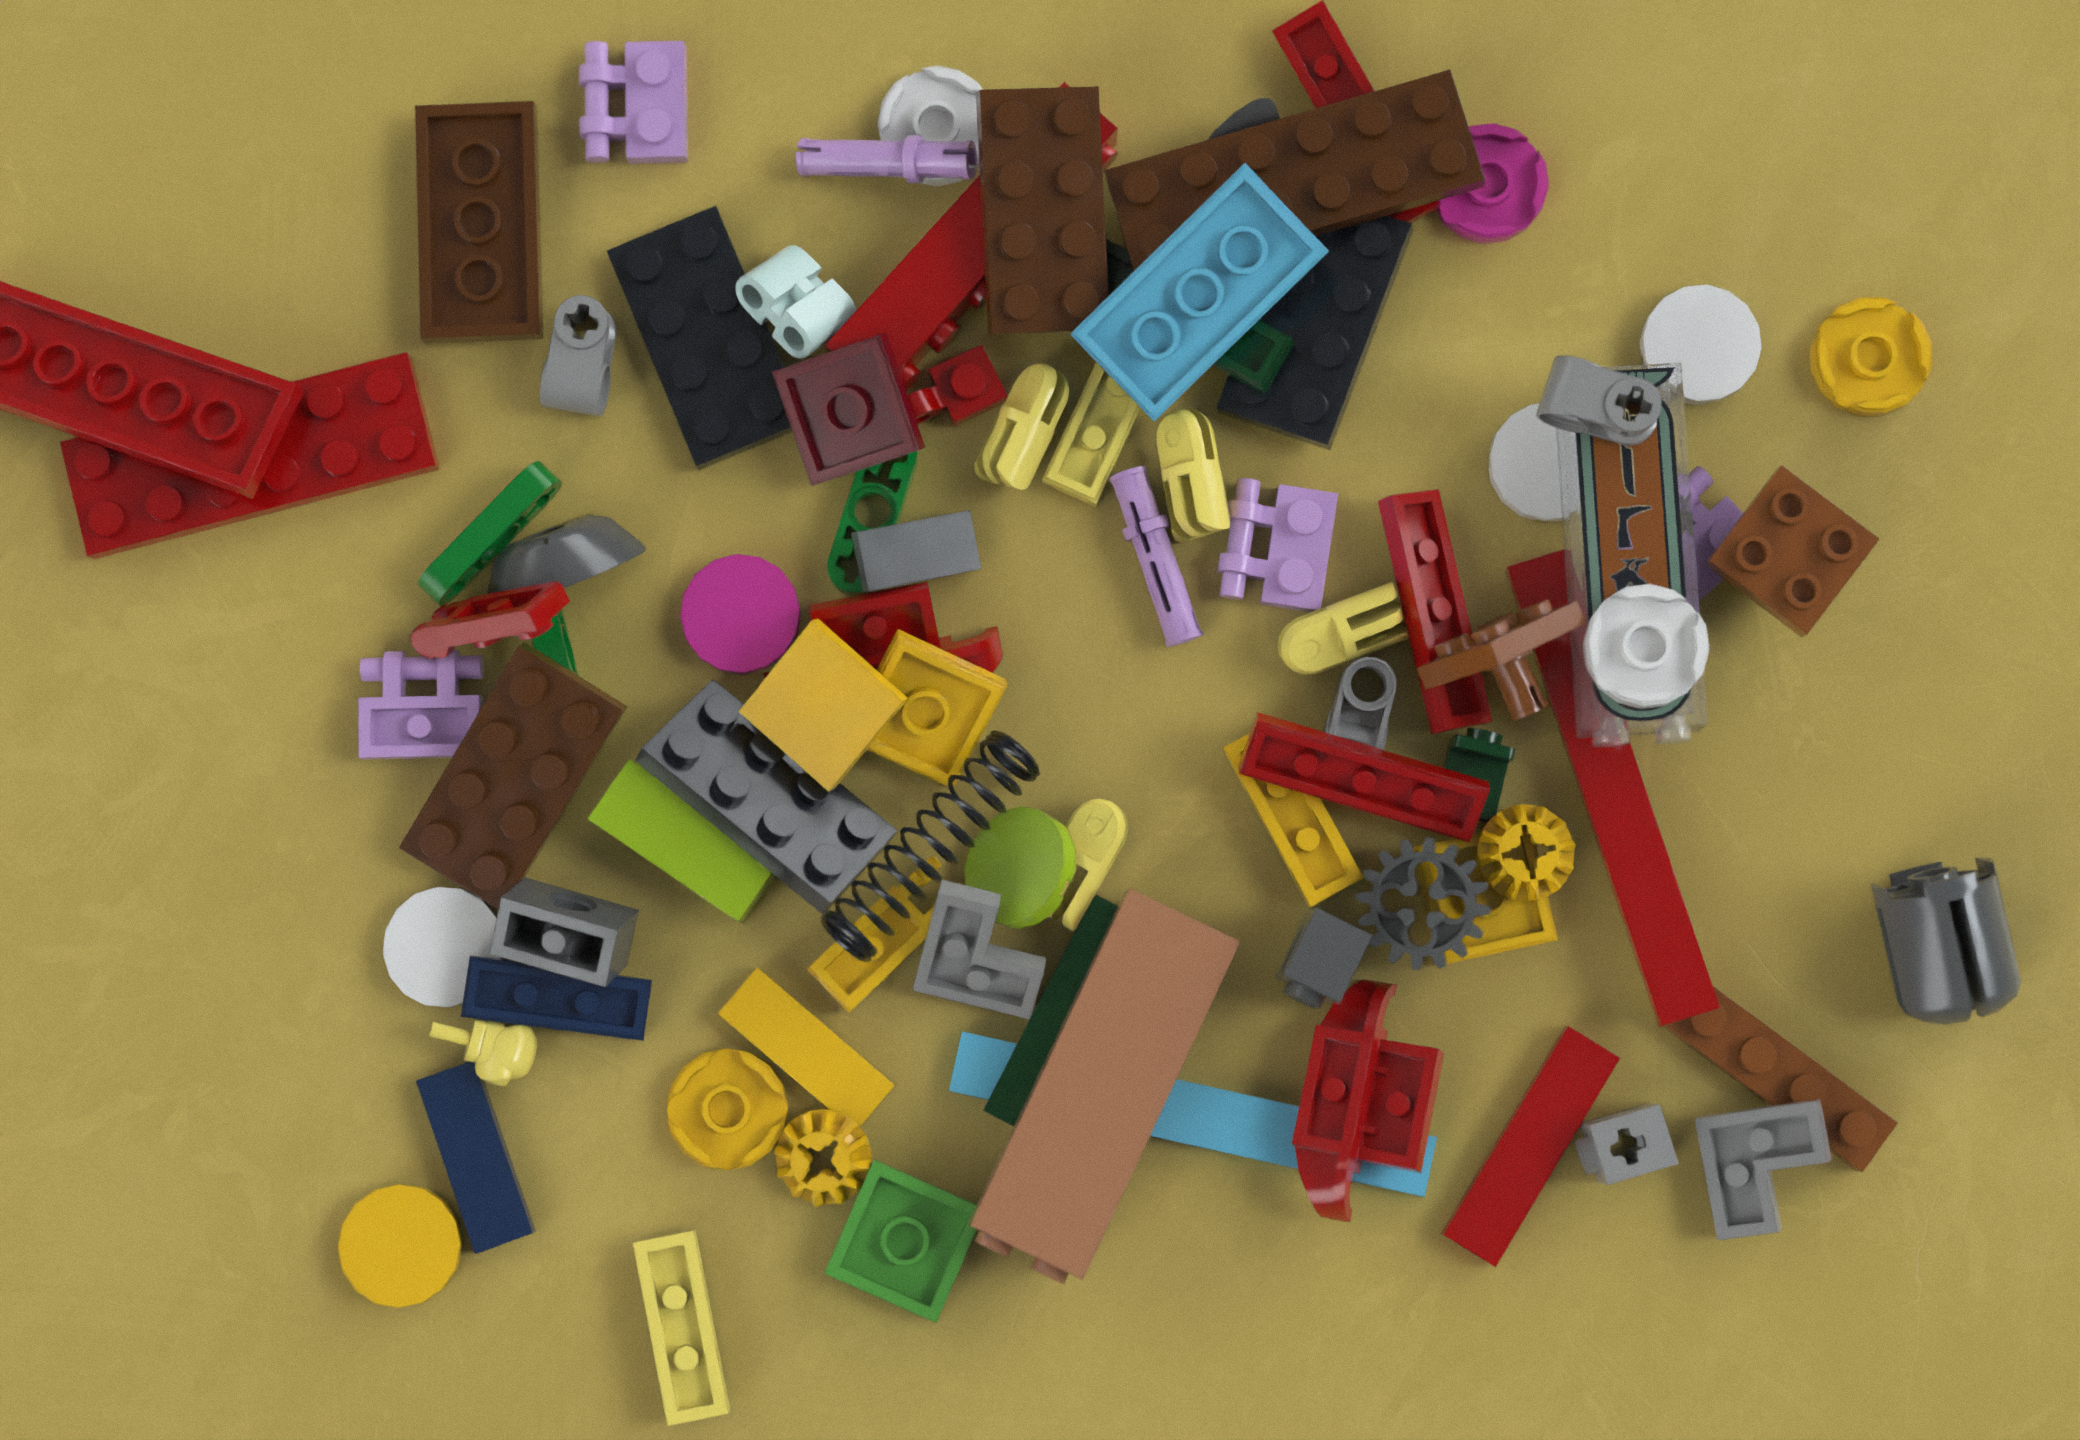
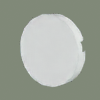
[877,66,983,187]
[1639,285,1762,405]
[1488,403,1581,522]
[1582,584,1710,709]
[383,887,505,1007]

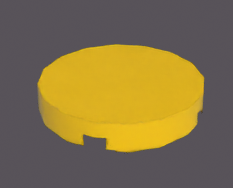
[1810,297,1932,416]
[667,1048,789,1170]
[338,1184,462,1308]

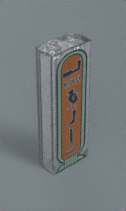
[1556,363,1708,747]

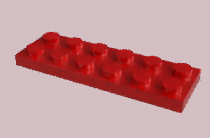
[0,281,303,499]
[60,352,440,559]

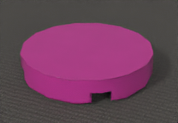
[1435,123,1549,244]
[680,554,801,675]

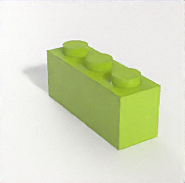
[588,759,776,924]

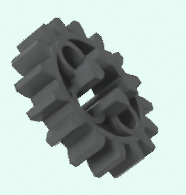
[1356,837,1491,970]

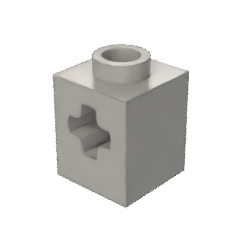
[1575,1103,1679,1185]

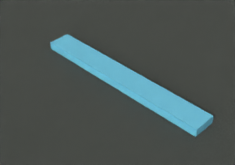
[949,1031,1437,1197]

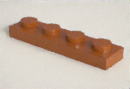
[1662,986,1898,1172]

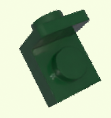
[1443,728,1515,822]

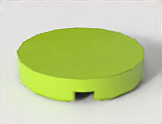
[964,806,1076,929]

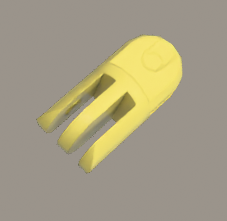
[974,363,1070,490]
[1156,409,1231,543]
[1278,582,1409,675]
[1048,799,1128,932]

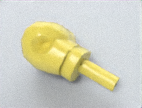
[429,1019,537,1087]

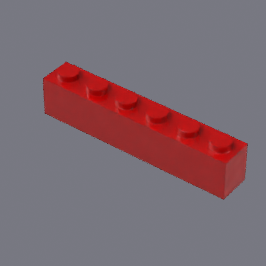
[825,82,1118,391]

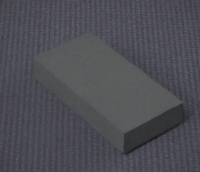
[851,510,981,592]

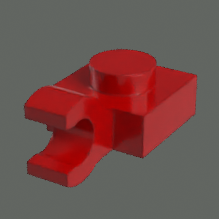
[908,344,1008,427]

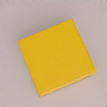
[739,618,909,792]
[867,629,1007,787]
[1414,826,1558,964]

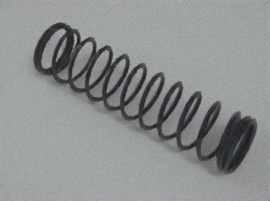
[821,731,1040,962]

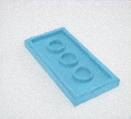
[1070,163,1329,421]

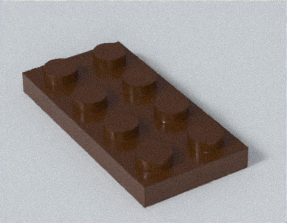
[976,86,1109,335]
[415,101,543,344]
[399,642,628,910]

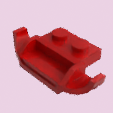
[763,581,1003,679]
[1292,979,1444,1223]

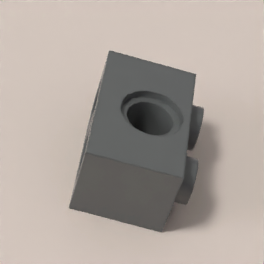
[490,877,639,987]
[1275,908,1373,1009]

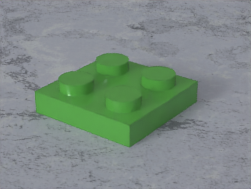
[824,1159,977,1323]

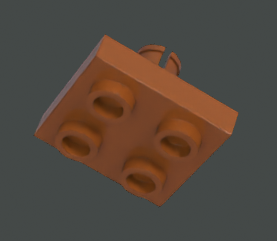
[1704,465,1879,638]
[1416,599,1586,721]

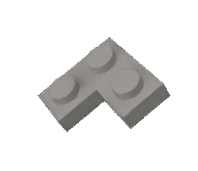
[912,879,1046,1019]
[1695,1099,1832,1240]

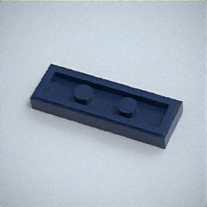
[461,955,652,1041]
[416,1062,536,1254]

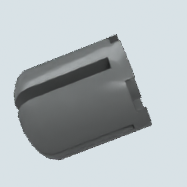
[1871,857,2021,1024]

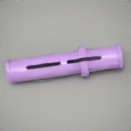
[796,135,977,183]
[1109,466,1204,648]

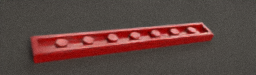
[1505,549,1720,1027]

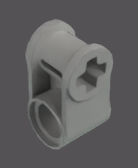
[540,295,617,416]
[1536,355,1662,446]
[1323,657,1397,750]

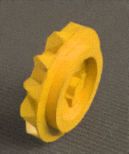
[1477,804,1576,901]
[774,1109,872,1208]

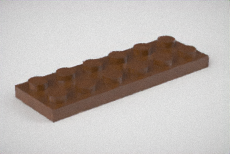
[1104,69,1485,271]

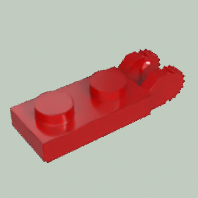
[410,581,570,660]

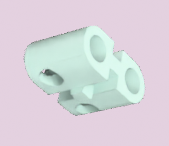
[735,245,857,359]

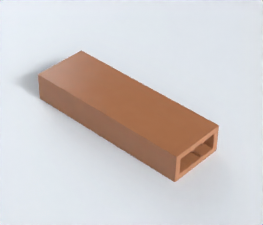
[968,888,1240,1284]

